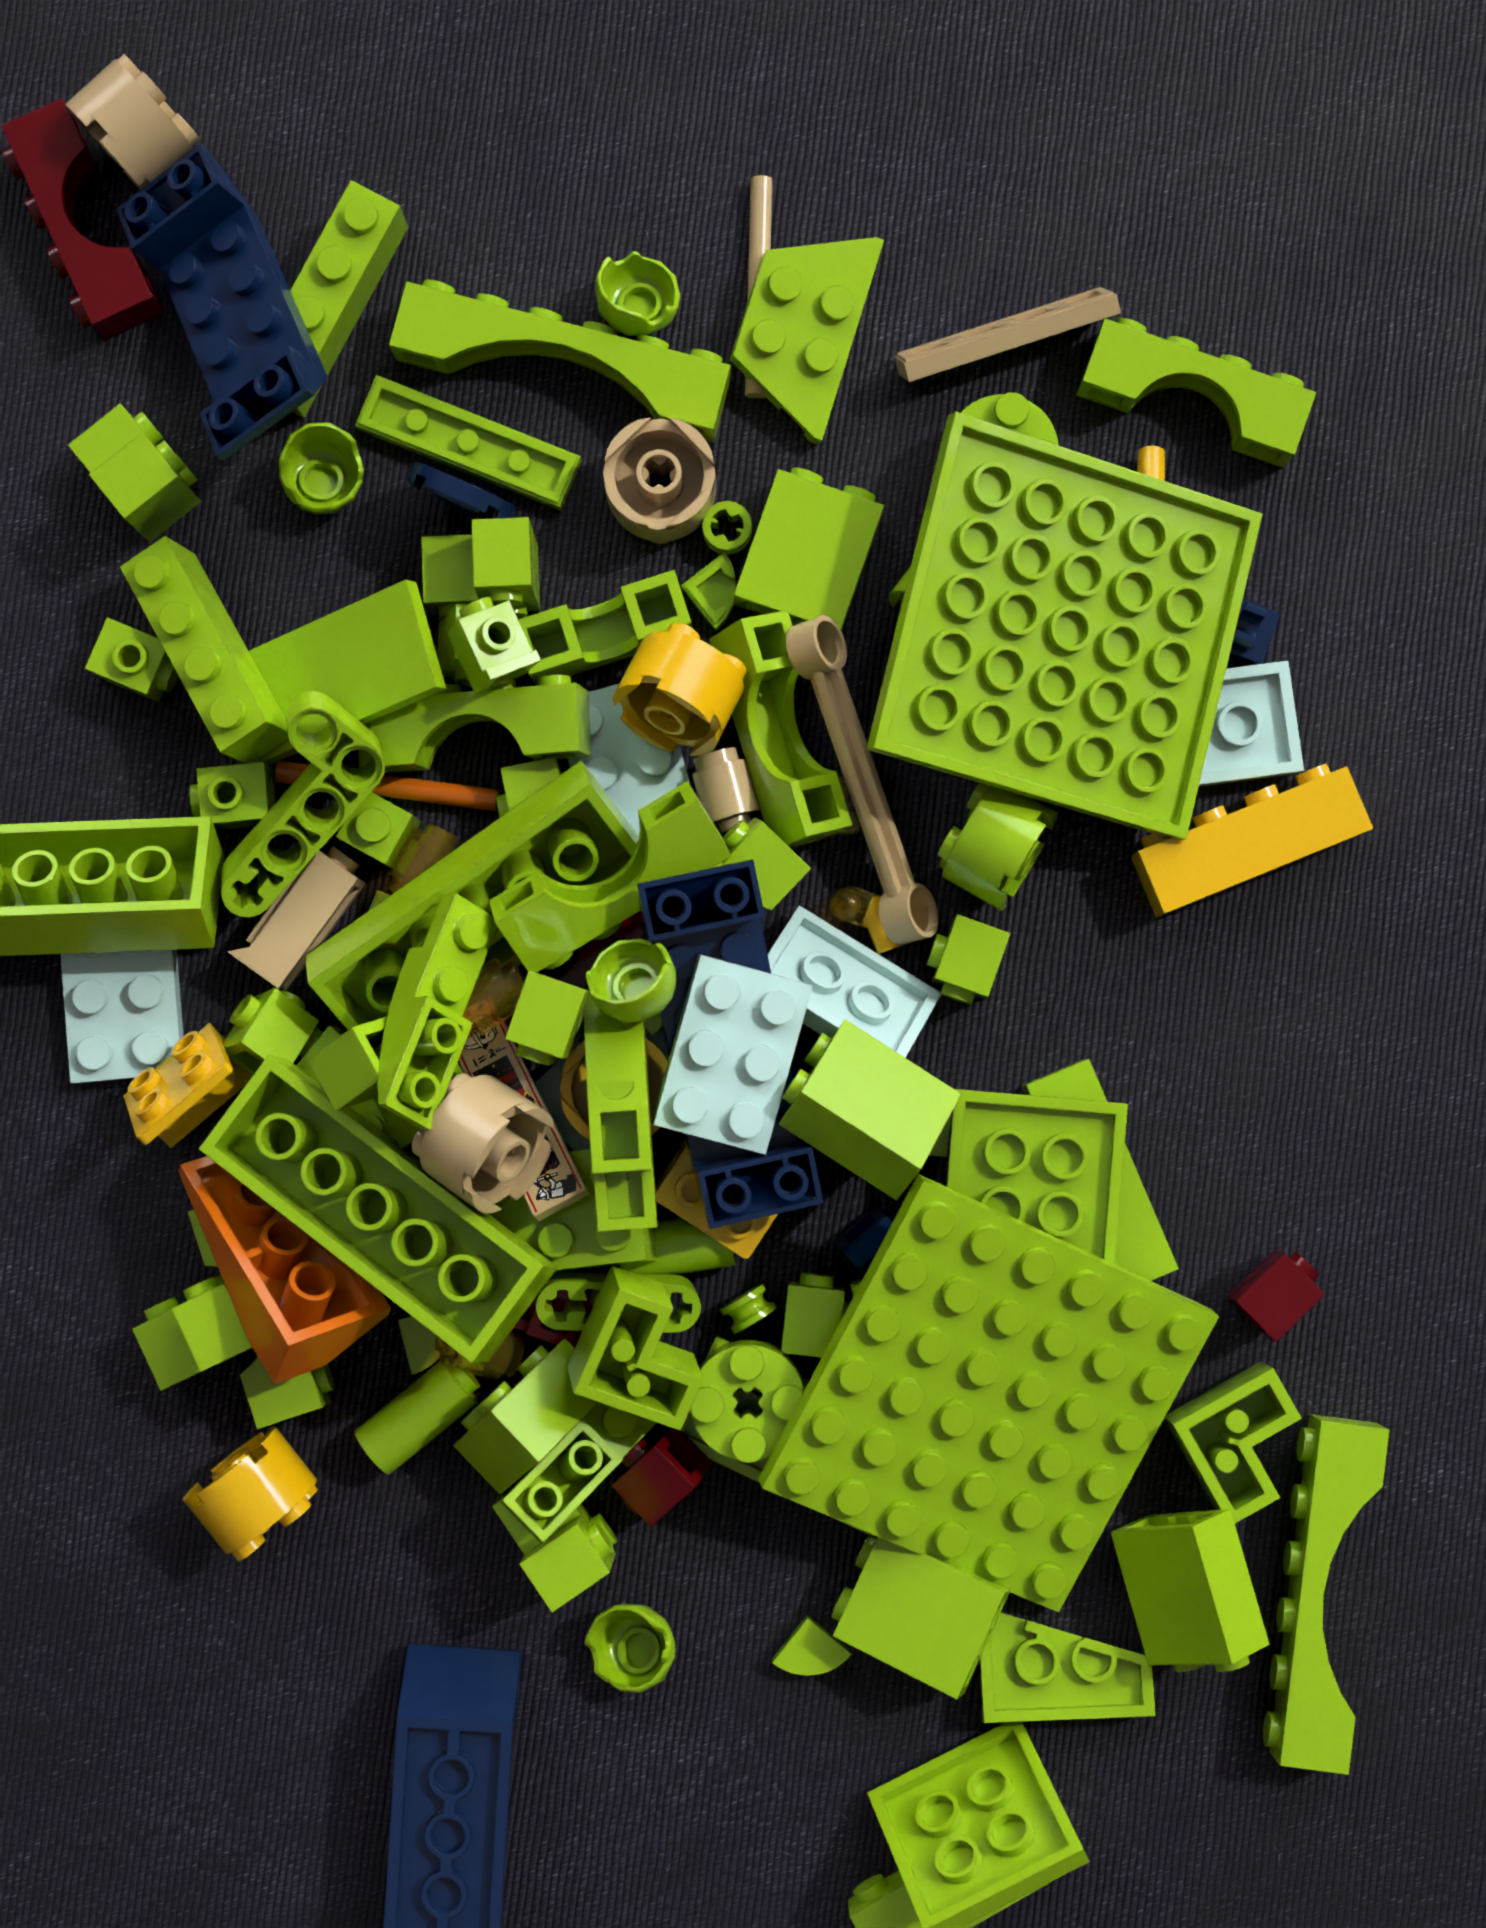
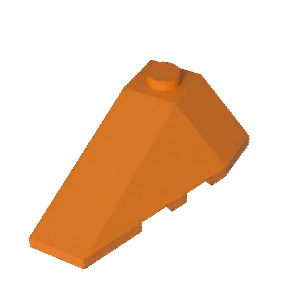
[178,1156,391,1385]

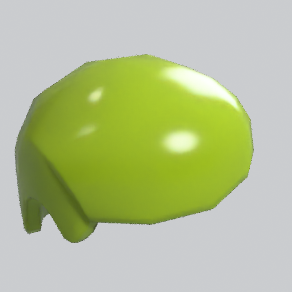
[595,251,681,336]
[279,423,364,515]
[586,938,676,1023]
[584,1604,676,1693]

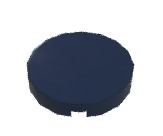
[406,461,517,519]

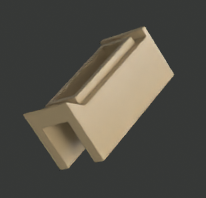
[227,846,366,991]

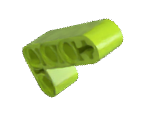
[221,691,385,917]

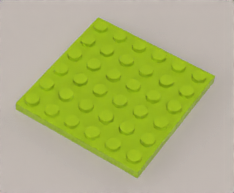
[866,411,1263,840]
[758,1174,1219,1613]

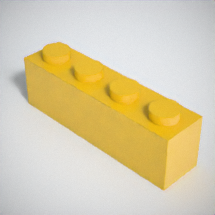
[1131,763,1373,917]

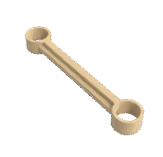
[786,615,938,945]

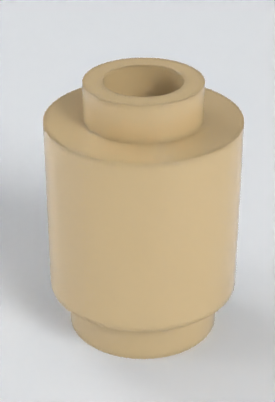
[692,747,760,834]

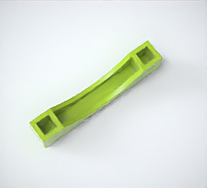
[389,279,731,443]
[1263,1414,1390,1775]

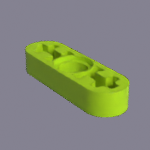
[534,1272,701,1333]

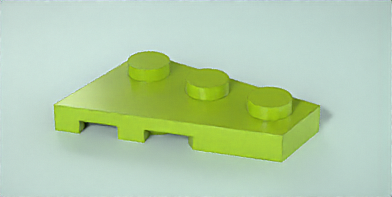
[979,1613,1156,1723]

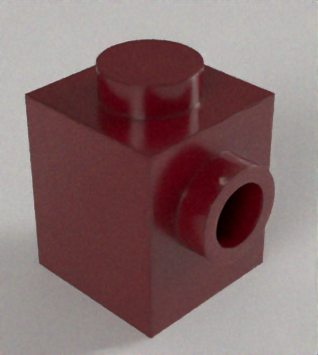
[1226,1250,1325,1342]
[611,1427,713,1527]

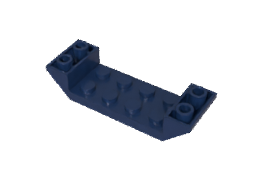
[116,144,328,461]
[637,859,824,1229]
[384,1643,522,1928]

